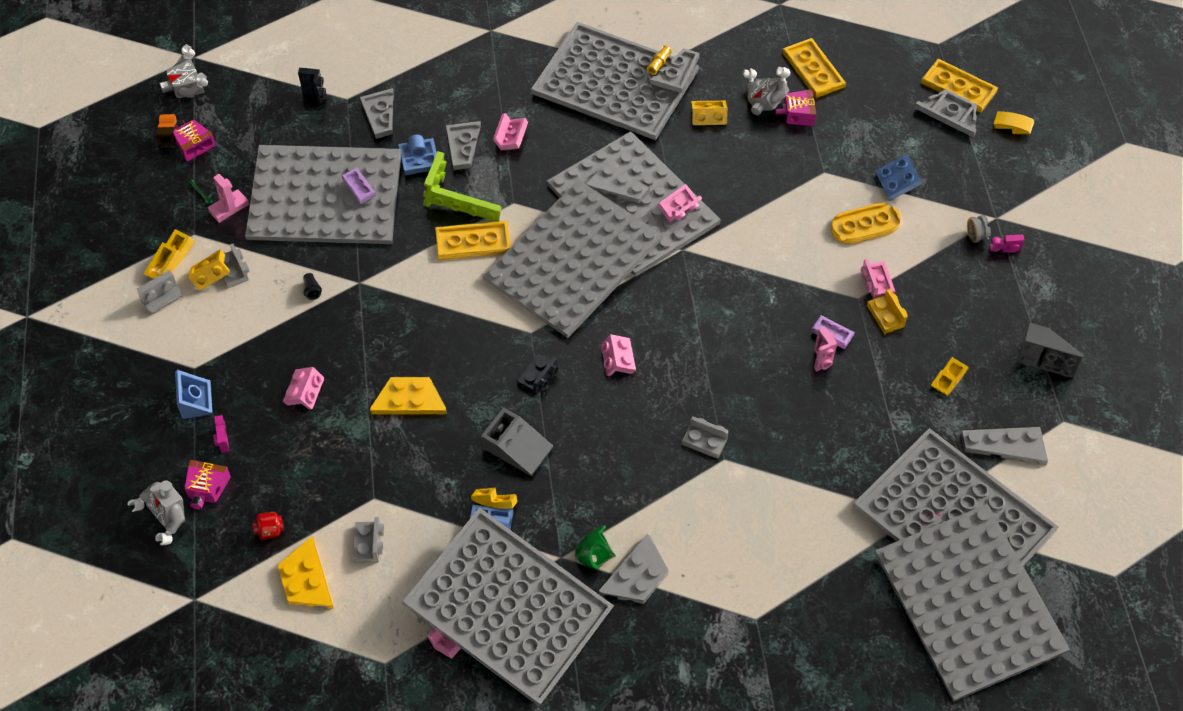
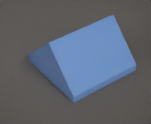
[175,370,213,419]

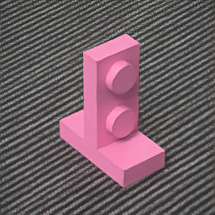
[208,174,249,223]

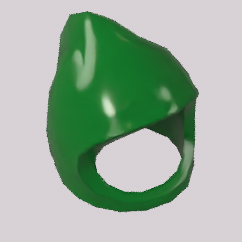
[575,525,616,569]

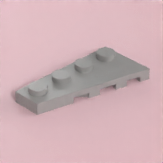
[961,427,1048,465]

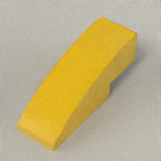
[143,229,195,279]

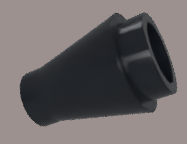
[303,273,322,300]

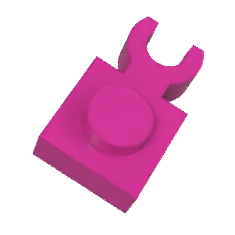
[989,234,1025,252]
[213,415,229,453]

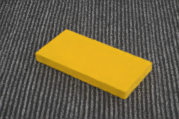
[782,38,846,98]
[921,59,998,113]
[435,221,511,260]

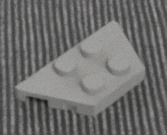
[915,89,977,137]
[599,534,669,604]

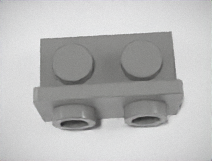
[223,244,250,288]
[137,270,183,313]
[682,416,728,459]
[353,517,384,563]

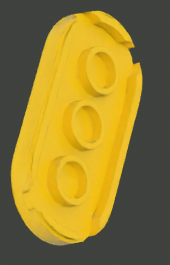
[831,203,901,244]

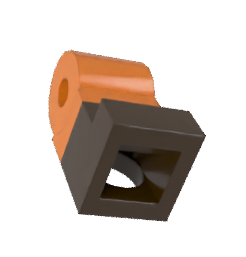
[156,114,177,146]

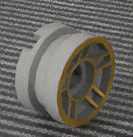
[967,215,991,243]

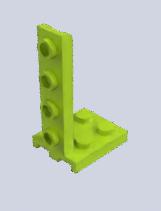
[423,151,502,222]

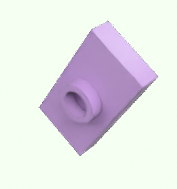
[341,167,376,204]
[811,315,855,349]

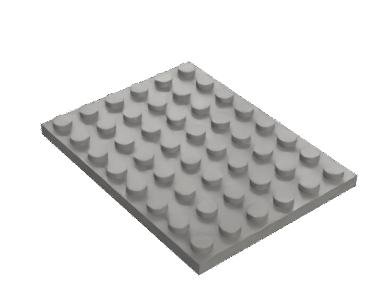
[531,22,699,140]
[547,131,721,277]
[246,145,401,244]
[483,180,663,338]
[853,428,1059,567]
[875,504,1070,702]
[402,507,614,707]

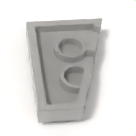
[650,48,700,93]
[360,88,394,139]
[446,121,481,170]
[586,163,650,204]

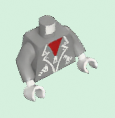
[160,45,208,98]
[743,67,790,115]
[127,480,185,545]

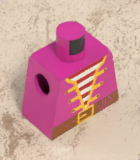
[775,89,816,126]
[173,120,216,161]
[185,460,231,510]

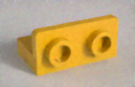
[691,100,728,125]
[188,249,230,291]
[867,289,908,334]

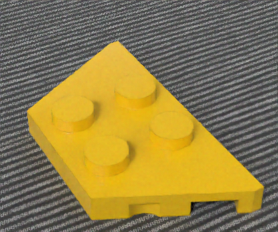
[370,377,446,414]
[278,537,334,609]

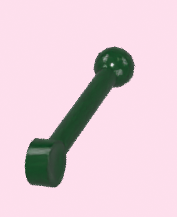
[188,179,212,206]

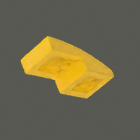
[993,111,1034,134]
[931,357,968,396]
[471,488,517,509]

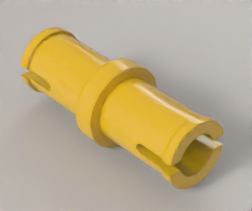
[647,46,672,75]

